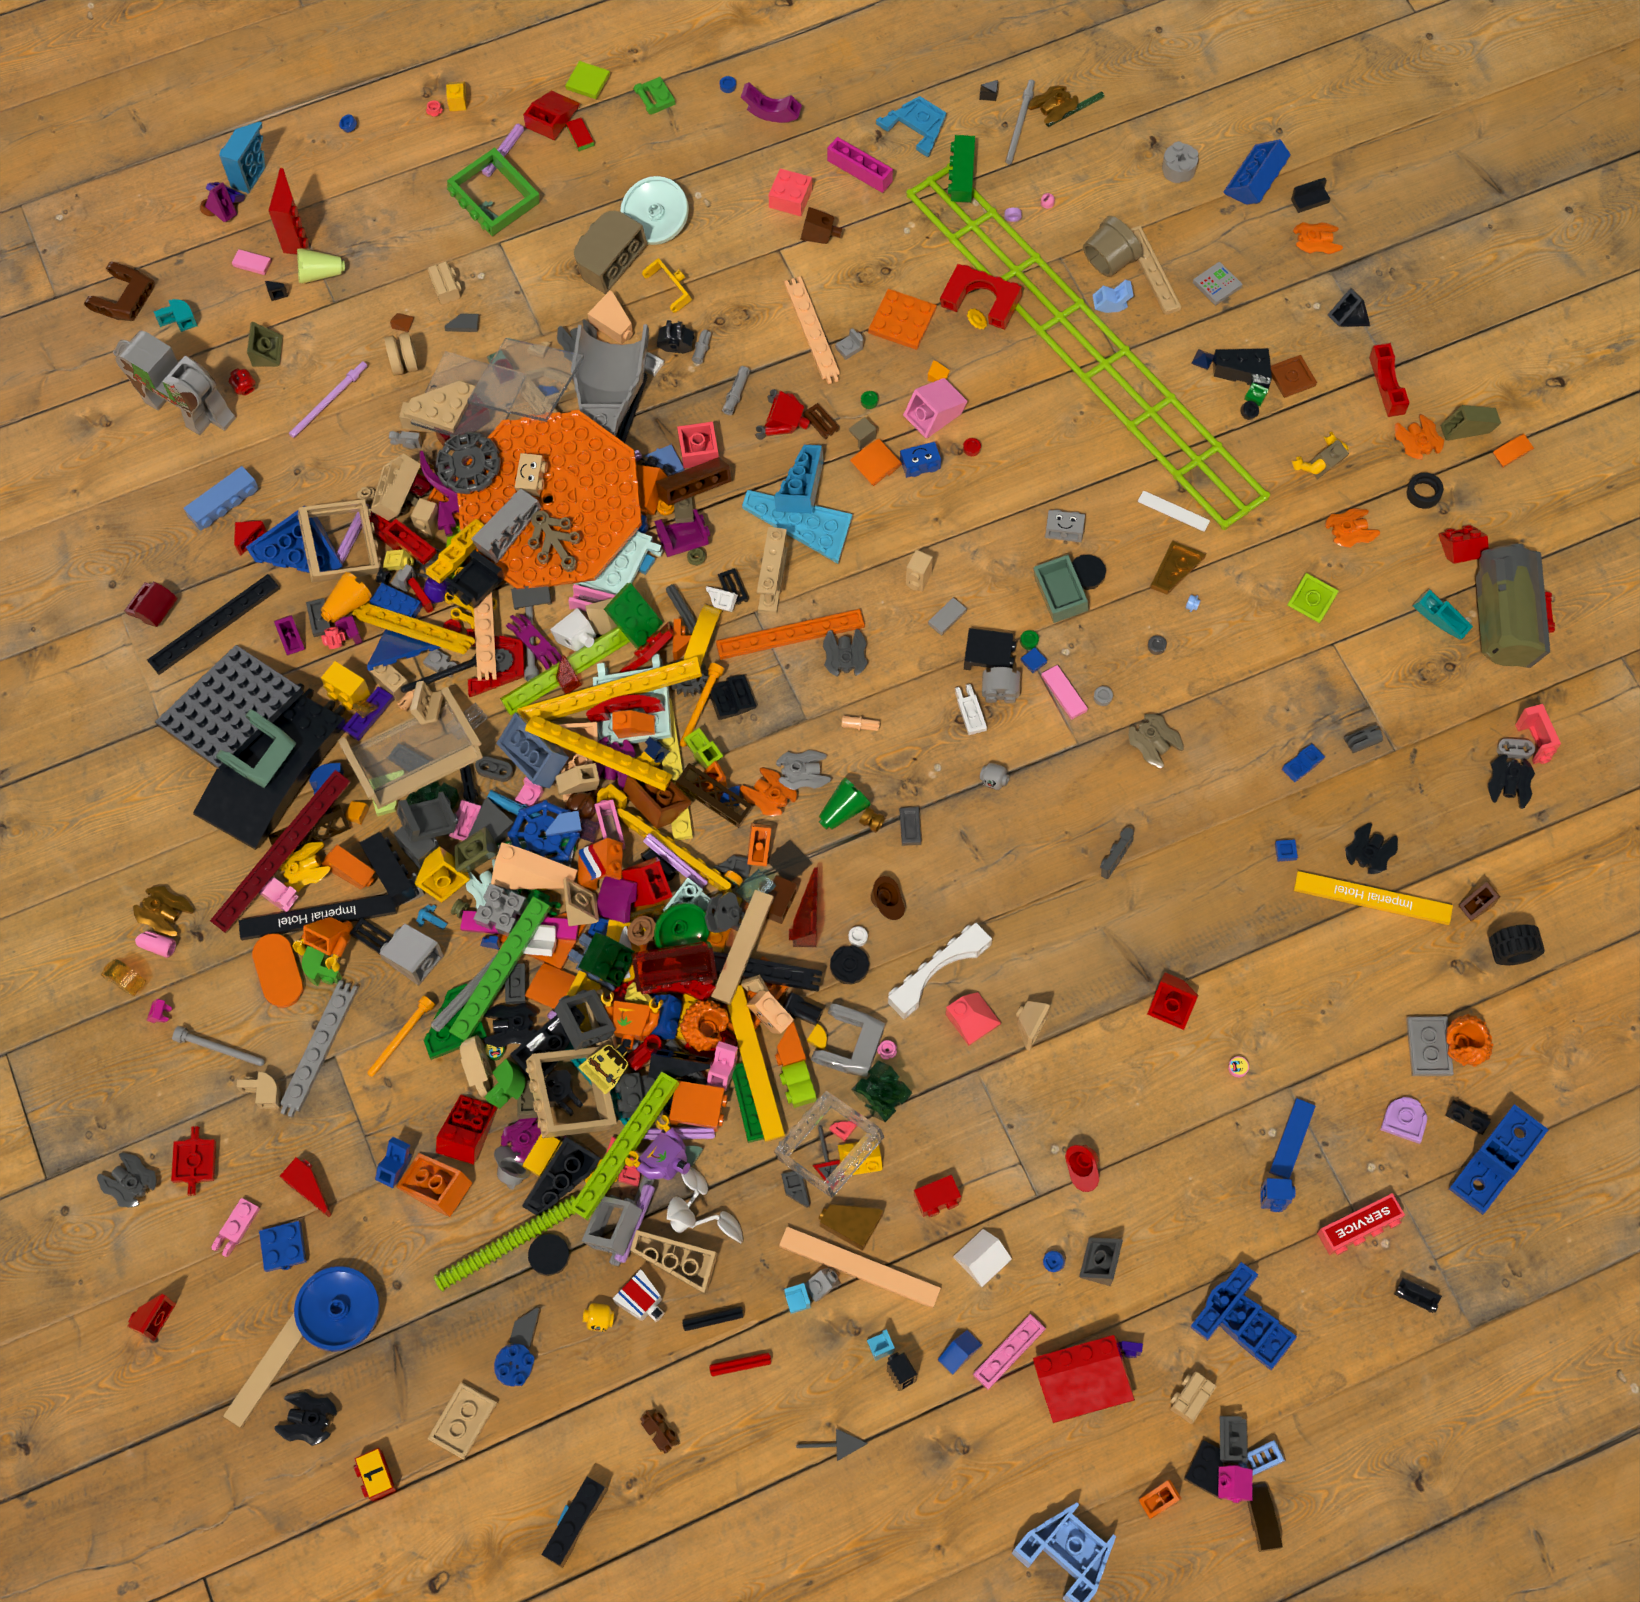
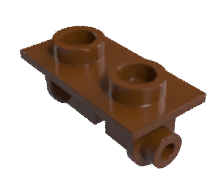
[640,1409,680,1454]

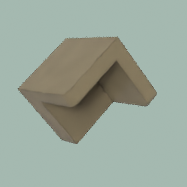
[849,417,876,450]

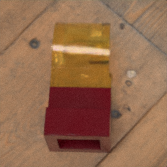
[409,459,434,497]

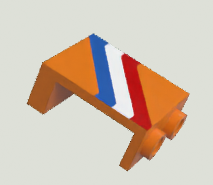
[577,838,623,891]

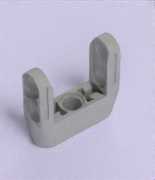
[811,1004,885,1077]

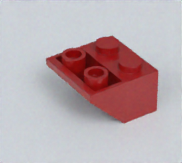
[1439,525,1489,564]
[622,857,673,907]

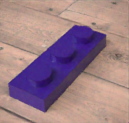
[343,686,394,741]

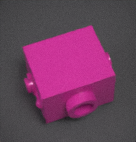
[1218,1465,1253,1503]

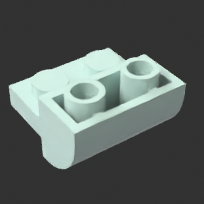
[663,878,711,913]

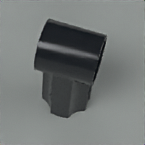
[640,847,678,881]
[782,993,823,1026]

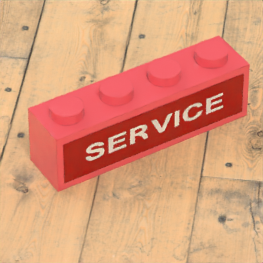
[1317,1193,1405,1255]

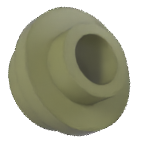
[687,548,705,566]

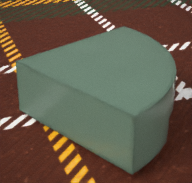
[685,1146,703,1167]

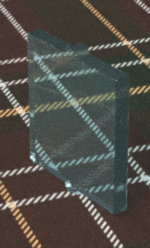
[736,869,776,904]

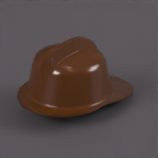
[565,786,601,824]
[871,876,905,920]

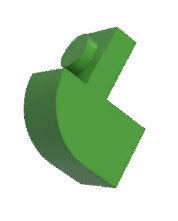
[302,946,342,986]
[485,1059,525,1109]

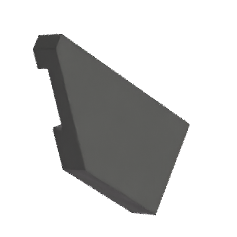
[713,855,751,879]
[781,1169,810,1208]
[509,1308,540,1348]

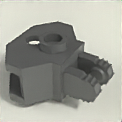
[705,892,745,933]

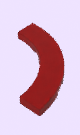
[606,970,716,1004]

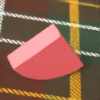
[829,1121,857,1142]

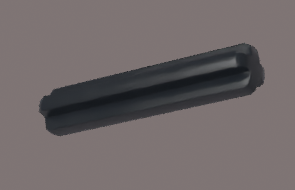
[682,1306,744,1331]

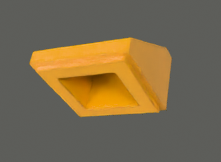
[927,360,950,382]
[345,801,369,825]

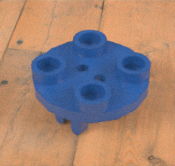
[494,1343,534,1387]

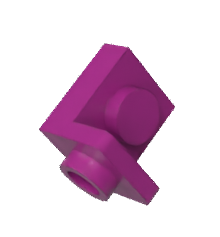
[335,616,362,645]

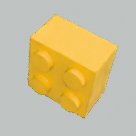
[321,661,371,712]

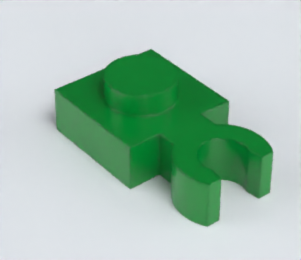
[527,889,561,917]

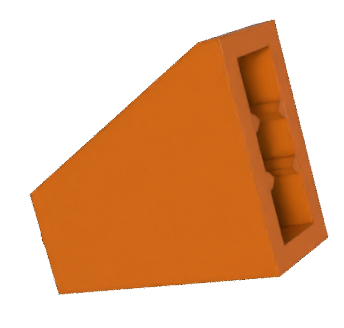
[636,465,667,516]
[321,844,375,889]

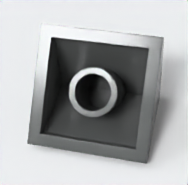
[1079,1238,1123,1286]

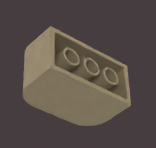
[574,211,648,294]

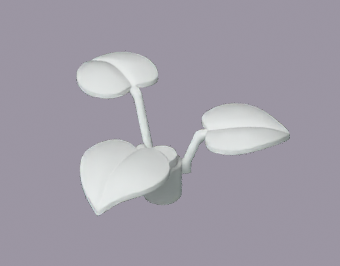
[667,1167,743,1244]

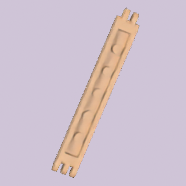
[784,276,840,385]
[474,592,497,681]

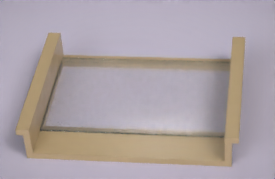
[338,687,483,809]

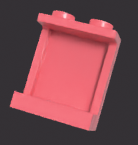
[1515,704,1561,764]

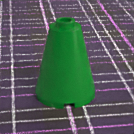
[819,777,871,830]

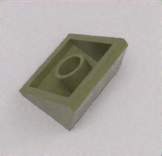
[247,321,283,367]
[454,827,499,872]

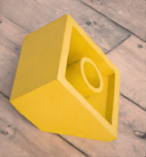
[415,846,470,903]

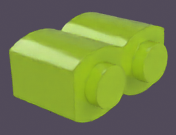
[779,1060,817,1108]

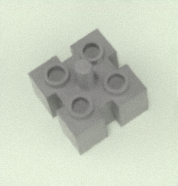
[473,883,529,936]

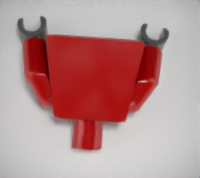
[755,389,810,440]

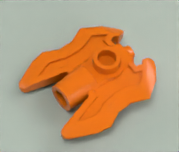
[1293,222,1343,254]
[1395,414,1444,460]
[1325,508,1380,548]
[740,768,797,816]

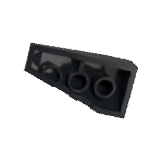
[522,1135,601,1216]

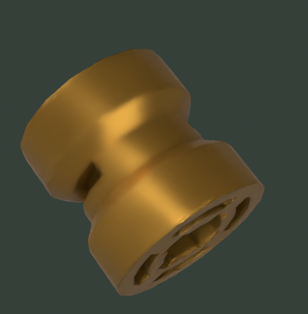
[859,807,885,833]

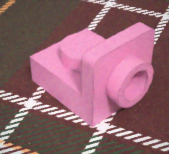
[515,777,544,807]

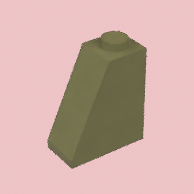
[1440,405,1501,441]

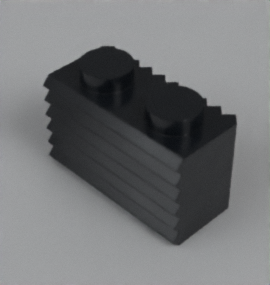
[887,1352,918,1391]

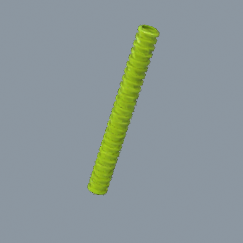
[434,1195,576,1292]

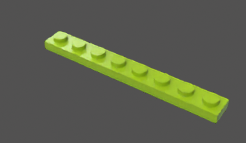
[500,626,630,716]
[569,1072,680,1221]

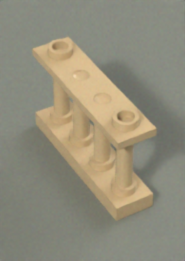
[757,527,788,615]

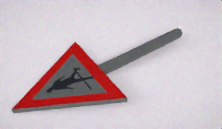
[812,1126,841,1192]

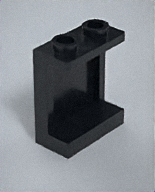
[444,550,504,609]
[964,628,1016,670]

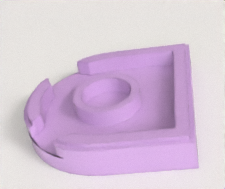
[1380,1097,1427,1144]

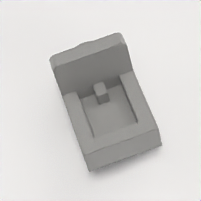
[805,1268,841,1302]

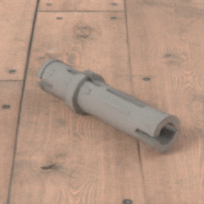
[722,366,750,415]

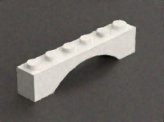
[888,923,992,1020]

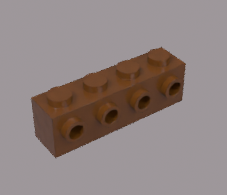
[656,457,732,506]

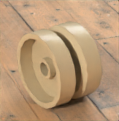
[384,332,418,376]

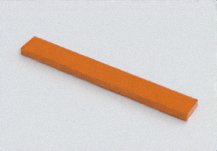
[716,609,865,660]

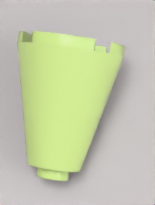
[297,248,345,284]

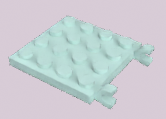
[573,531,663,595]
[593,654,672,746]

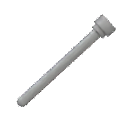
[524,606,539,681]
[172,1026,265,1066]

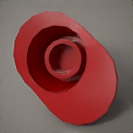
[1065,1145,1099,1192]

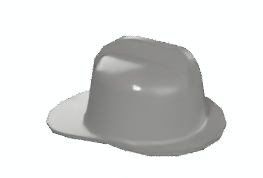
[494,1146,530,1190]

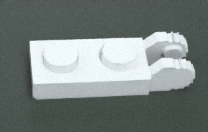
[954,684,987,735]

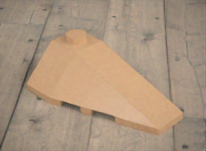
[559,722,598,801]
[491,843,578,890]

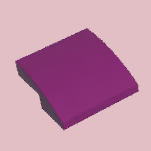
[597,876,637,923]

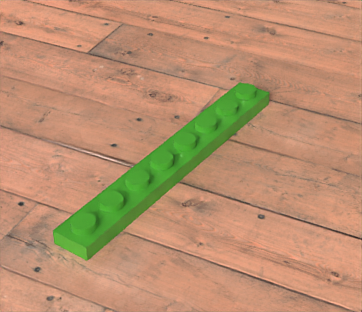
[449,897,551,1041]

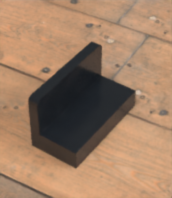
[1291,177,1330,213]

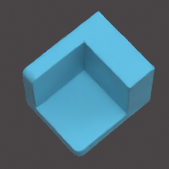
[784,1283,811,1314]
[867,1329,895,1361]

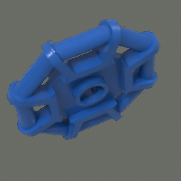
[507,800,580,863]

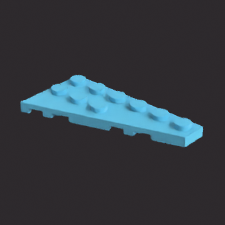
[742,490,852,564]

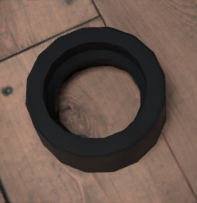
[1406,472,1444,509]

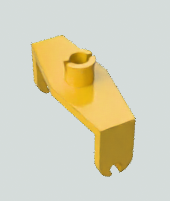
[642,258,692,313]

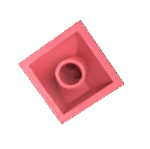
[945,992,1001,1046]

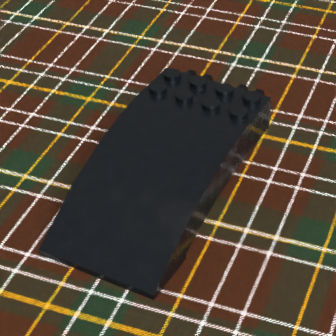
[193,683,345,850]

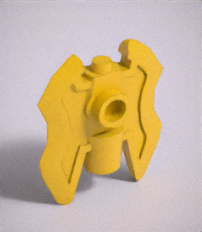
[279,842,331,892]

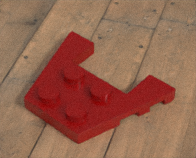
[466,629,525,697]

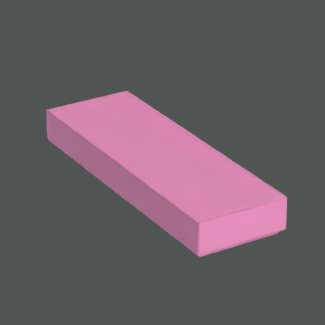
[1041,665,1088,720]

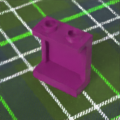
[654,509,710,557]

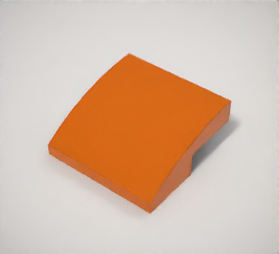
[850,439,902,486]
[525,963,576,1009]

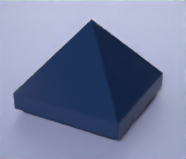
[1192,349,1214,370]

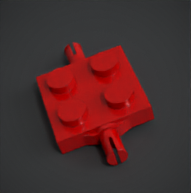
[171,1126,216,1196]

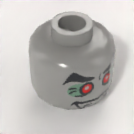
[980,763,1009,790]

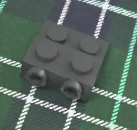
[615,1073,663,1118]

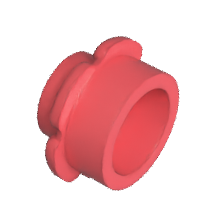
[426,100,443,117]

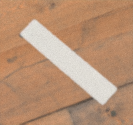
[1138,491,1210,531]

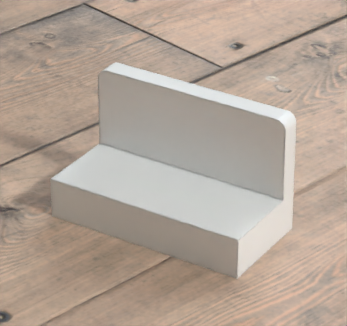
[523,925,557,956]

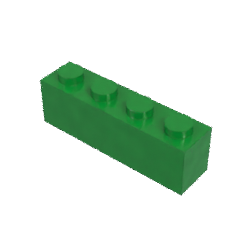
[948,135,975,202]

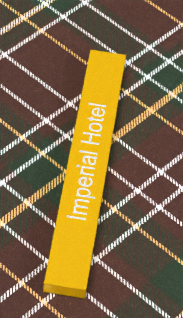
[1294,871,1453,925]

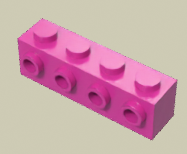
[827,137,893,193]

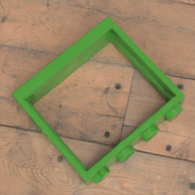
[447,147,539,236]

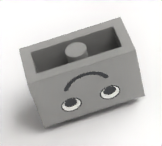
[1045,510,1085,542]

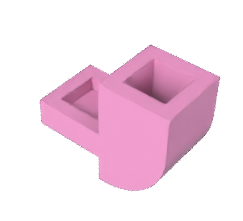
[259,877,299,912]
[707,1041,738,1091]

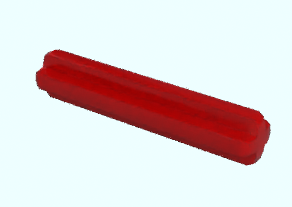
[709,1353,771,1376]

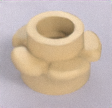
[357,487,375,504]

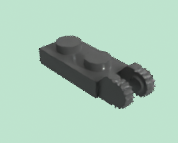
[1100,827,1134,879]

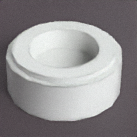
[848,926,868,947]

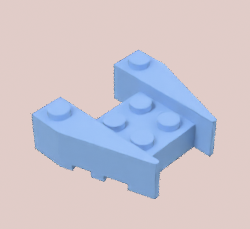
[1011,1503,1116,1602]

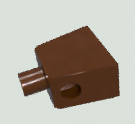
[800,207,842,244]

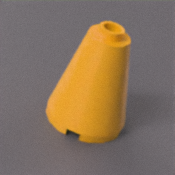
[321,572,372,622]

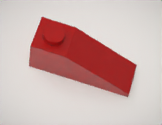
[280,1157,332,1217]

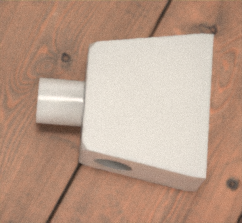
[550,608,596,651]

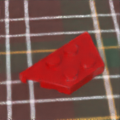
[620,622,673,673]

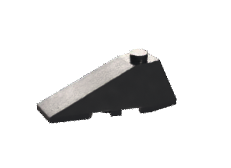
[510,1006,585,1078]

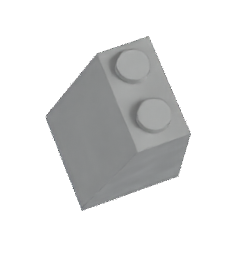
[379,924,444,986]

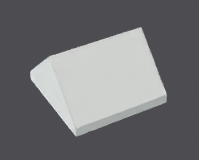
[953,1229,1012,1287]

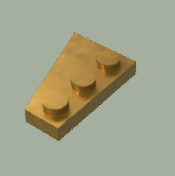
[1150,541,1206,595]

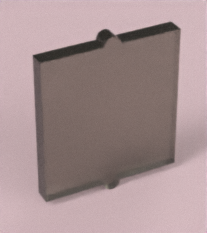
[767,840,812,882]

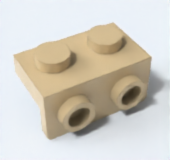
[410,681,443,725]

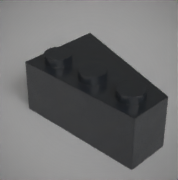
[1212,348,1272,389]

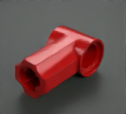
[625,1034,663,1073]

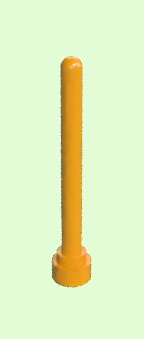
[680,663,724,747]
[368,995,435,1077]

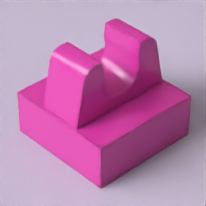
[147,999,172,1023]

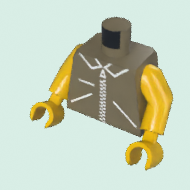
[1291,432,1349,480]

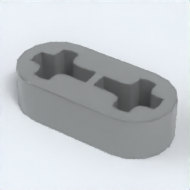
[1496,739,1535,759]

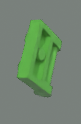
[633,77,676,115]

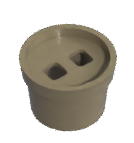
[1083,216,1142,277]

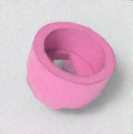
[1041,193,1055,209]

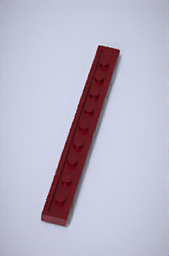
[210,770,351,933]

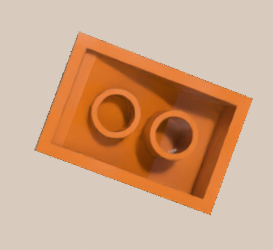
[396,1153,472,1217]

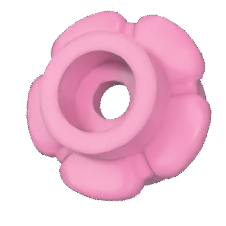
[877,1040,897,1060]

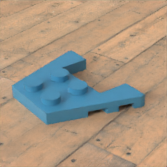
[876,96,946,157]

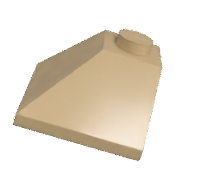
[1016,1001,1050,1052]

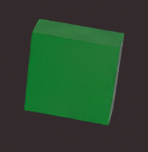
[1244,383,1269,407]

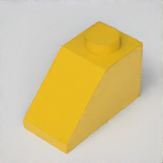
[446,81,466,111]

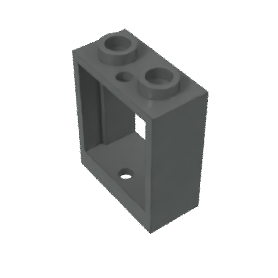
[554,989,616,1051]

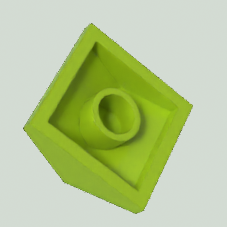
[1287,573,1339,623]

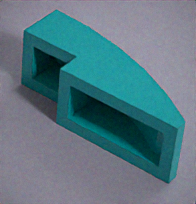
[1413,590,1473,640]

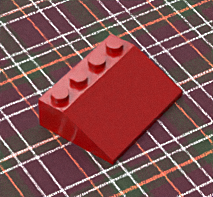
[268,168,309,255]
[1033,1335,1135,1423]

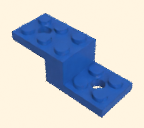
[1449,1104,1549,1215]

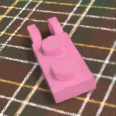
[211,1198,260,1257]

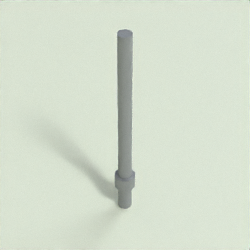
[1005,80,1035,164]

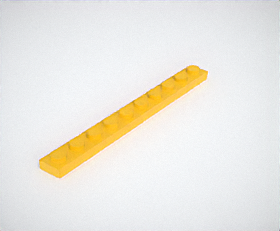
[517,657,703,722]

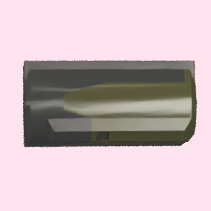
[1476,544,1550,668]

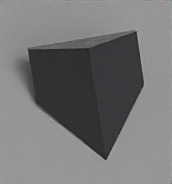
[1328,288,1370,327]

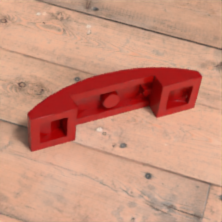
[586,695,665,722]

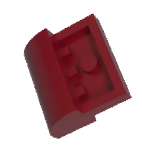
[124,581,178,627]

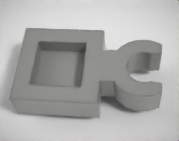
[389,431,422,449]
[423,649,457,678]

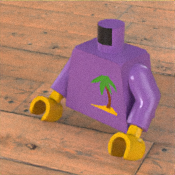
[625,1115,690,1180]

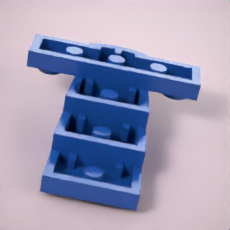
[1191,1262,1297,1371]

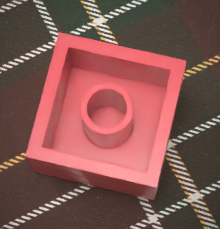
[768,168,812,216]
[677,421,719,469]

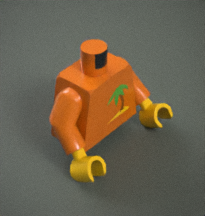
[293,917,353,972]
[601,992,664,1050]

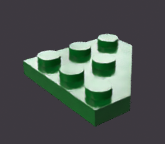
[423,983,487,1060]

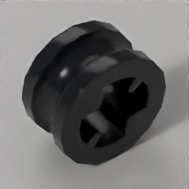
[376,567,393,585]

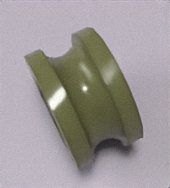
[451,899,469,918]

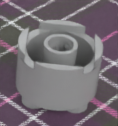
[1162,141,1198,183]
[982,667,1020,703]

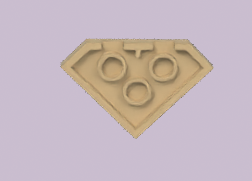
[404,381,476,433]

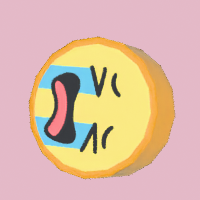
[723,870,743,888]

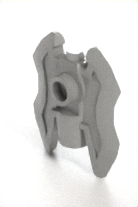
[776,750,831,790]

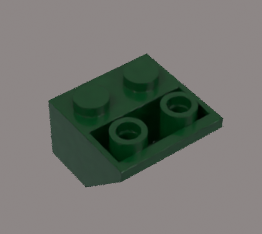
[578,932,637,987]

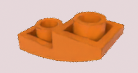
[1493,434,1534,468]

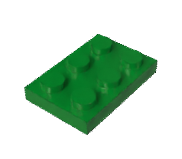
[604,583,663,648]

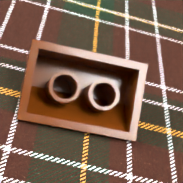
[623,766,691,829]

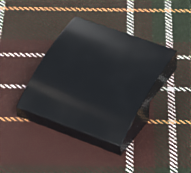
[709,675,756,720]

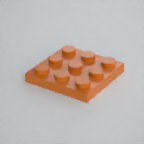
[868,289,937,350]

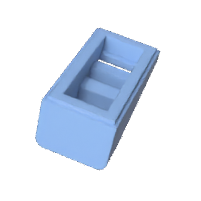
[1239,1440,1286,1476]

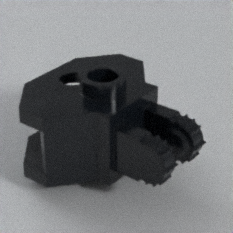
[657,320,695,354]
[544,1069,583,1116]

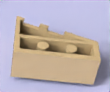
[370,453,421,521]

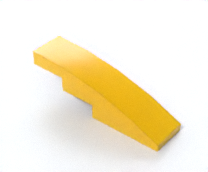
[426,519,484,584]

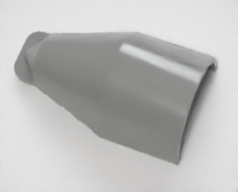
[571,324,649,436]

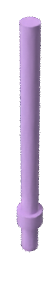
[289,361,367,438]

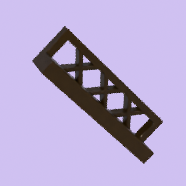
[676,763,753,828]
[268,804,351,852]

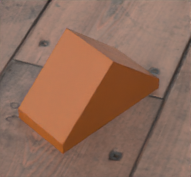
[695,761,727,792]
[1139,1479,1182,1519]

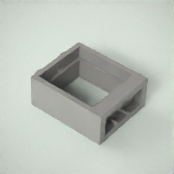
[582,1195,642,1256]

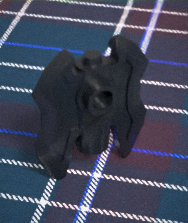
[1488,754,1535,809]
[1345,823,1398,874]
[483,1003,537,1047]
[274,1392,337,1446]

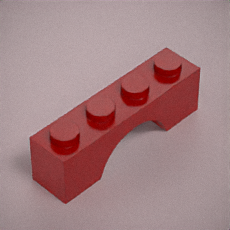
[1369,343,1410,417]

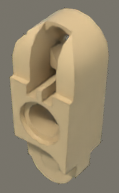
[460,1035,493,1097]

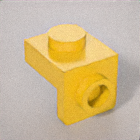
[596,784,627,810]

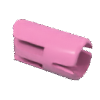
[135,931,176,958]

